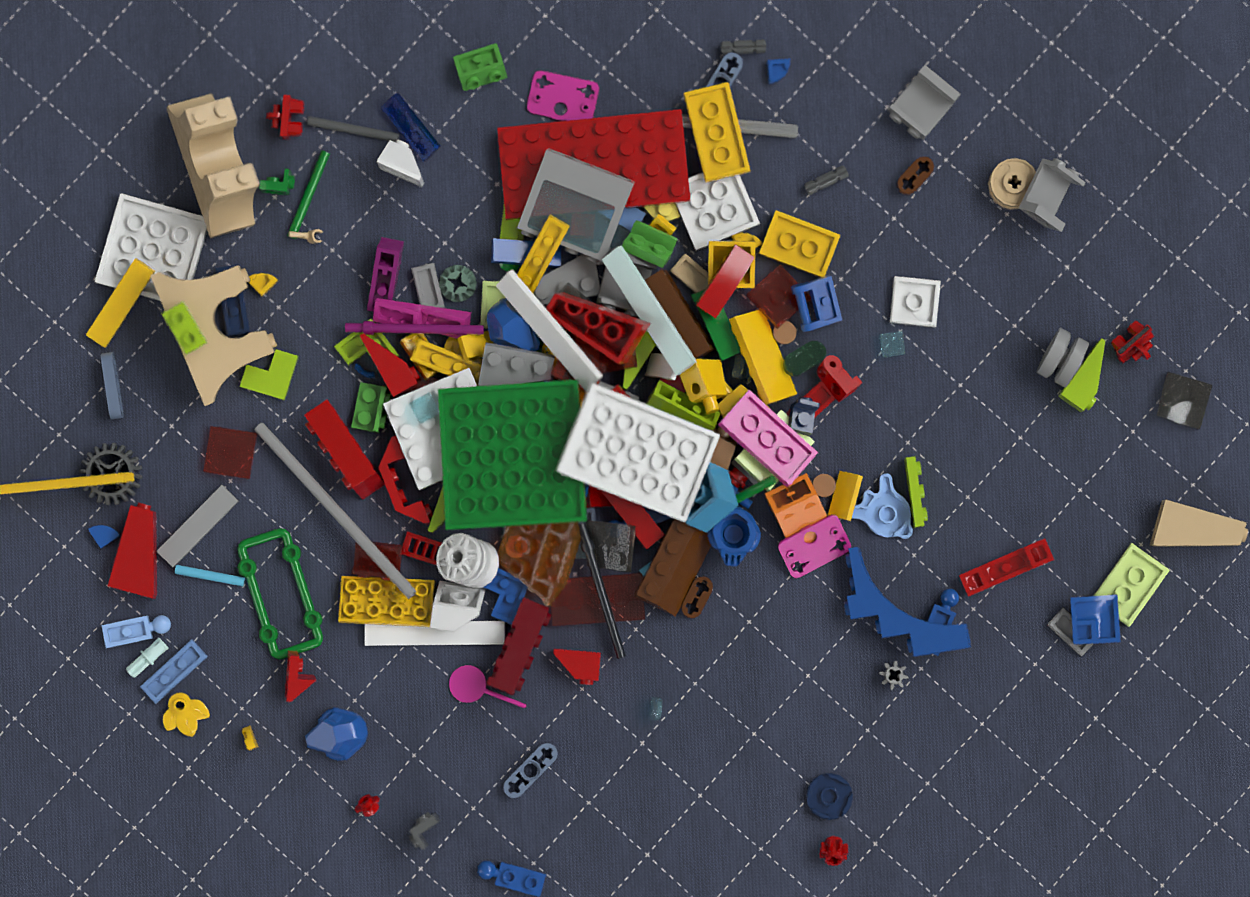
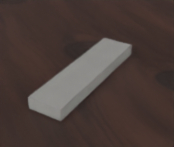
[157,485,239,568]

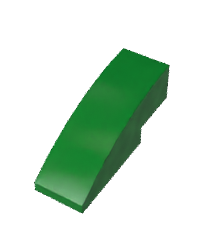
[691,288,740,361]

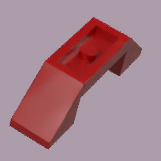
[378,436,433,525]

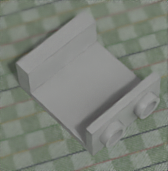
[888,65,960,140]
[1019,158,1086,232]
[596,248,657,318]

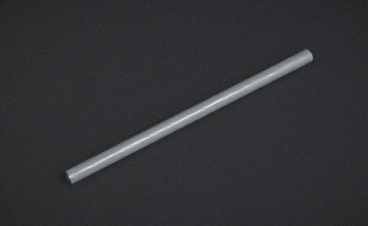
[255,423,417,599]

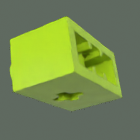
[162,302,208,355]

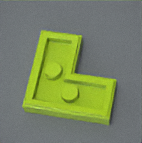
[334,319,399,365]
[240,349,299,401]

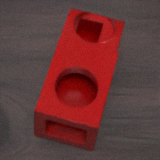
[817,355,862,402]

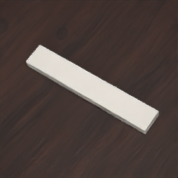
[496,270,603,391]
[365,621,505,646]

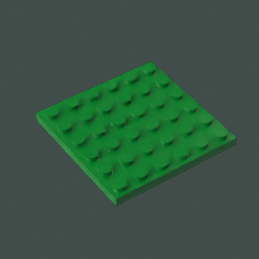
[438,380,587,530]

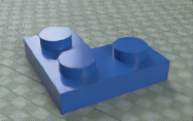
[484,568,530,625]

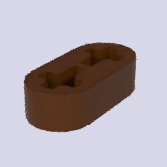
[897,156,934,196]
[682,576,713,618]

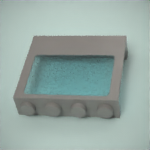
[517,148,635,263]

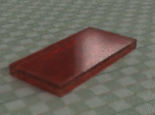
[549,573,645,626]

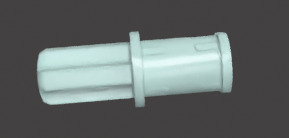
[126,637,169,678]

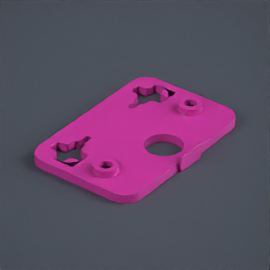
[527,71,599,121]
[778,515,851,578]

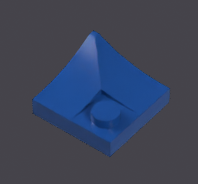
[1070,594,1120,644]

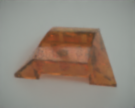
[498,522,581,606]

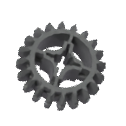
[79,443,143,505]

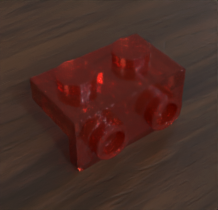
[352,542,403,581]

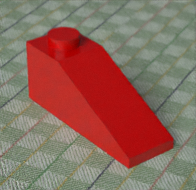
[360,333,420,398]

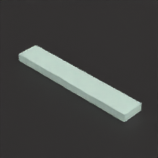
[602,246,697,375]

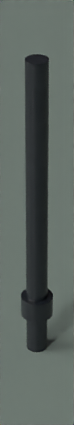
[576,522,626,659]

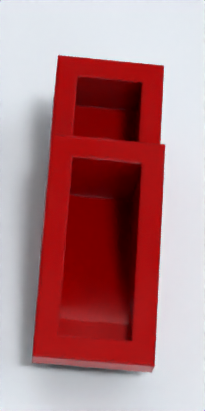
[696,244,755,318]

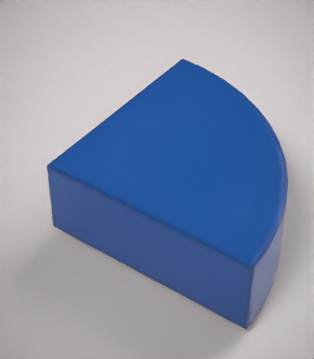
[767,59,790,84]
[88,525,121,549]

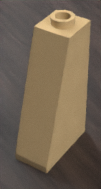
[1150,500,1248,547]

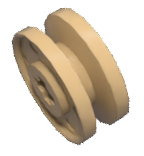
[988,158,1036,210]

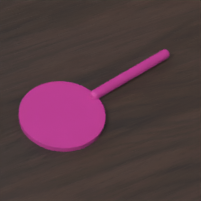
[449,665,526,708]

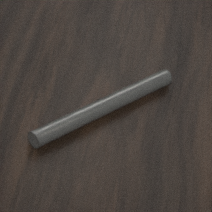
[307,116,400,142]

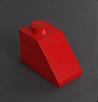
[554,649,601,685]

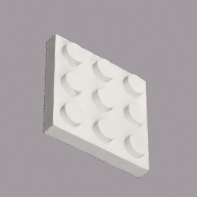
[676,172,760,251]

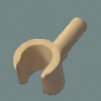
[289,229,323,244]

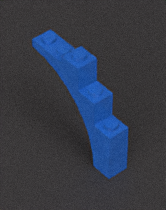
[844,547,971,657]

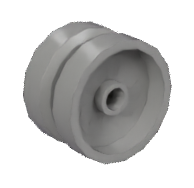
[1036,328,1089,388]

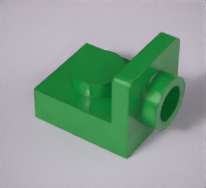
[259,169,295,195]

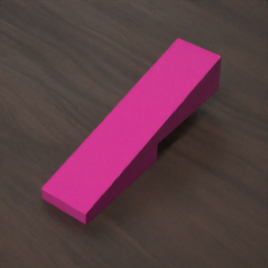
[373,298,471,339]

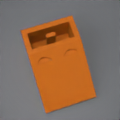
[764,473,835,543]

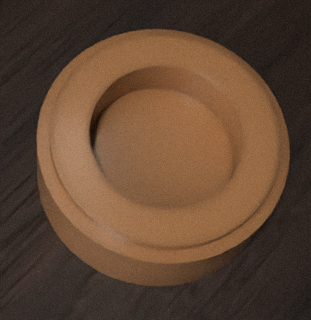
[773,321,796,345]
[812,474,836,497]

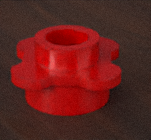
[728,467,748,489]
[354,794,380,817]

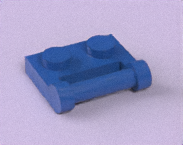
[791,275,842,332]

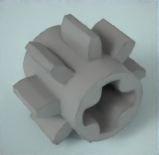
[879,661,908,690]

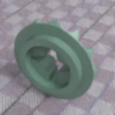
[439,265,476,302]

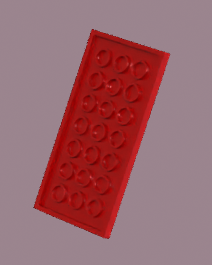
[497,109,691,220]

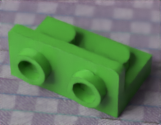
[453,43,507,91]
[622,220,677,268]
[351,382,391,433]

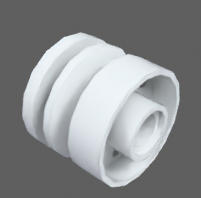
[437,533,499,589]

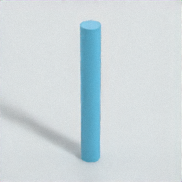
[175,565,245,587]

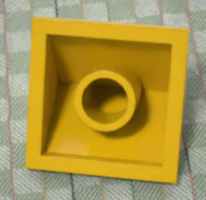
[708,241,755,288]

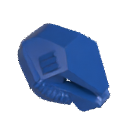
[487,298,540,352]
[707,507,761,566]
[305,707,368,761]

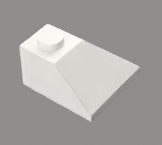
[377,139,424,187]
[430,581,485,631]

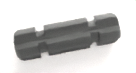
[721,40,766,55]
[804,166,848,195]

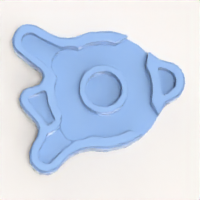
[852,473,913,539]

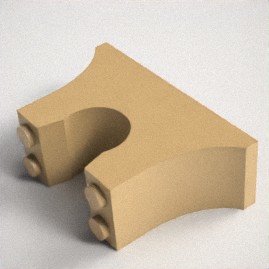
[167,94,259,238]
[150,266,277,406]

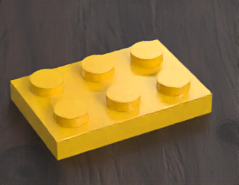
[759,210,840,278]

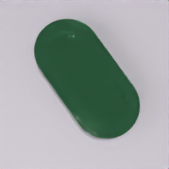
[783,341,826,377]

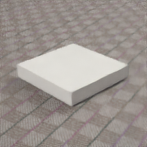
[889,276,941,328]

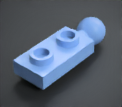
[101,615,171,648]

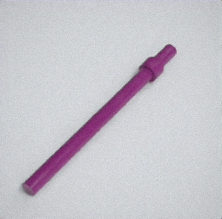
[345,321,484,335]

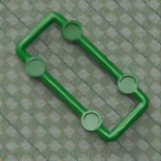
[237,528,323,659]

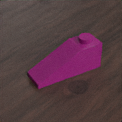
[367,237,404,312]

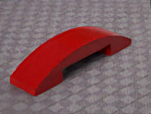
[959,538,1054,597]

